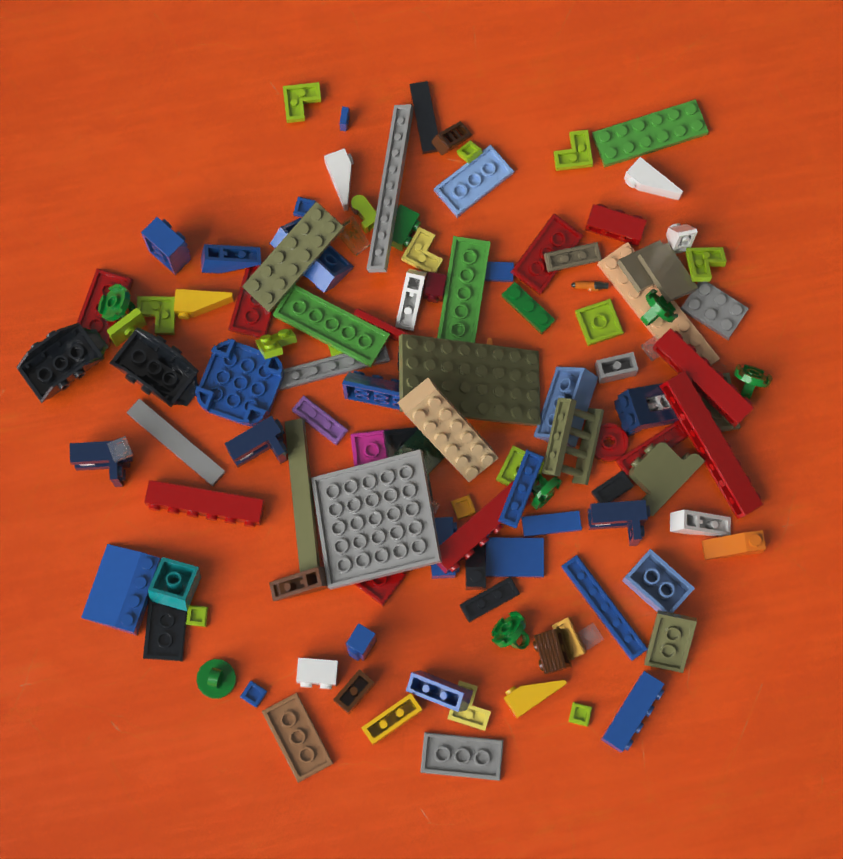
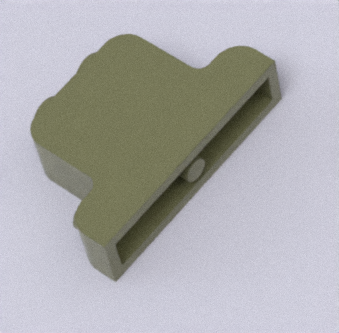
[629,442,705,516]

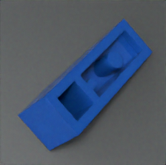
[201,244,261,273]

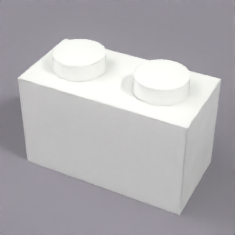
[296,658,338,689]

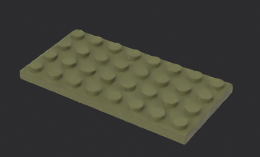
[399,334,541,426]

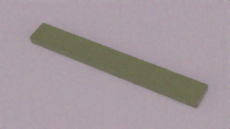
[285,418,320,572]

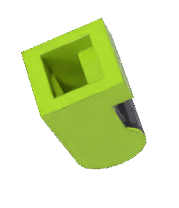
[351,195,376,233]

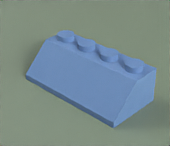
[533,367,598,447]

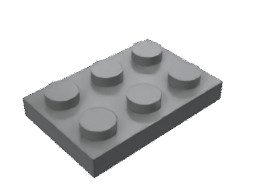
[681,282,749,340]

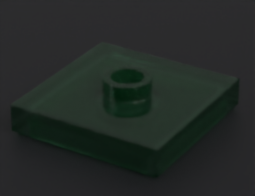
[395,429,445,475]

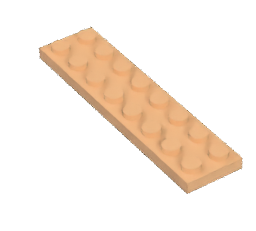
[597,242,720,366]

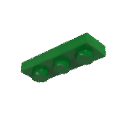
[501,282,555,334]

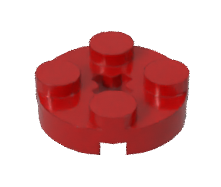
[594,423,629,462]

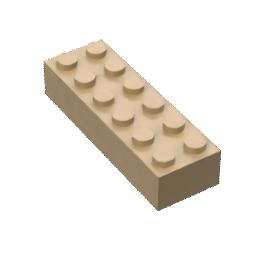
[397,378,498,482]

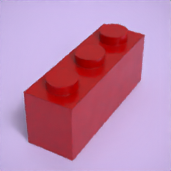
[585,204,647,247]

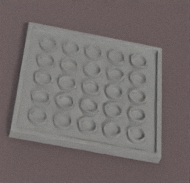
[311,450,442,590]

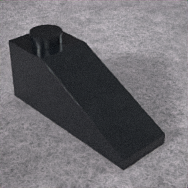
[465,545,486,590]

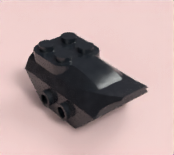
[16,323,108,403]
[110,327,199,407]

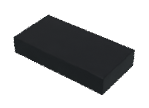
[591,470,634,503]

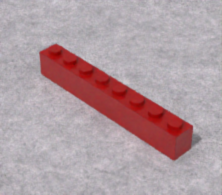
[659,371,763,519]

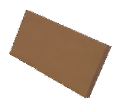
[262,693,333,783]

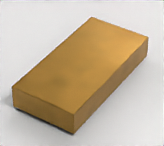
[552,617,587,661]

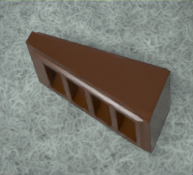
[432,121,472,155]

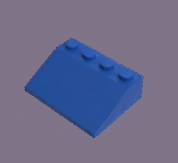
[342,371,400,410]
[81,544,161,636]

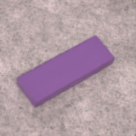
[292,395,348,446]

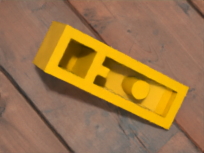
[174,289,234,319]
[504,680,567,718]

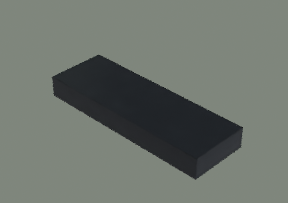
[459,577,520,623]

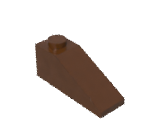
[269,567,328,601]

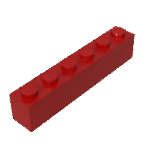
[652,328,754,428]
[144,480,265,528]
[437,481,533,574]

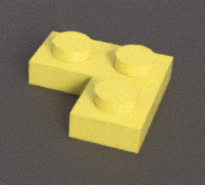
[401,227,443,274]
[447,680,491,731]

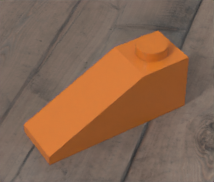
[702,530,766,560]

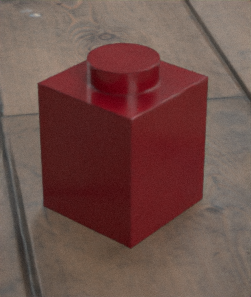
[424,272,447,303]

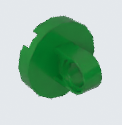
[98,284,136,322]
[640,289,678,326]
[734,364,773,400]
[531,473,562,510]
[491,611,530,649]
[196,659,236,699]

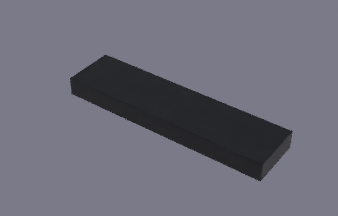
[410,81,438,154]

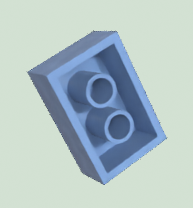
[622,549,695,613]

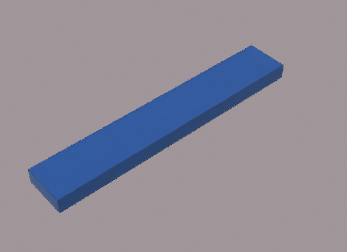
[561,555,648,661]

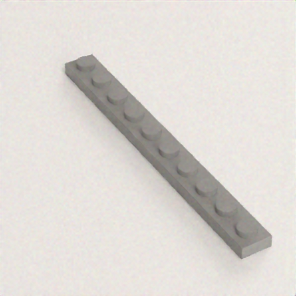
[367,104,414,273]

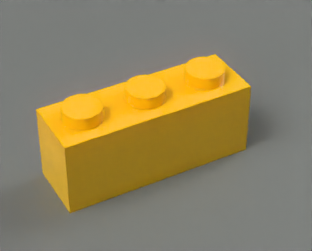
[361,693,422,746]

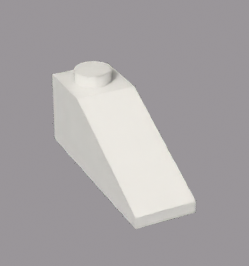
[324,148,354,211]
[624,157,683,200]
[666,223,698,254]
[395,269,427,331]
[670,509,731,536]

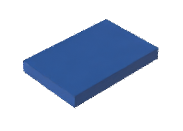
[485,537,544,578]

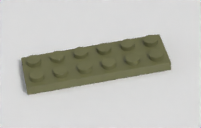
[242,202,345,312]

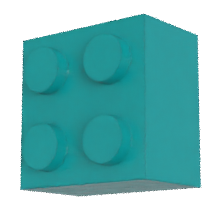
[148,557,201,611]

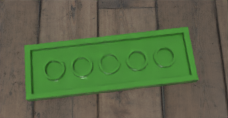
[592,99,709,168]
[437,236,490,343]
[273,285,390,368]

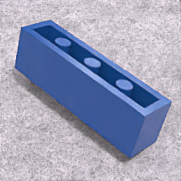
[601,671,665,753]

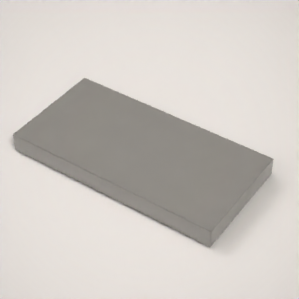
[420,732,503,781]

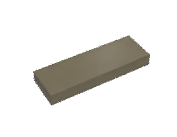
[543,242,602,272]

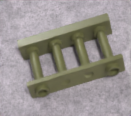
[542,398,604,485]

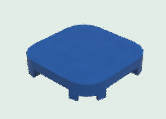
[195,339,285,427]

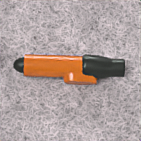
[571,281,608,291]

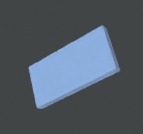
[434,144,514,218]

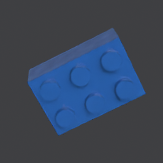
[141,217,191,275]

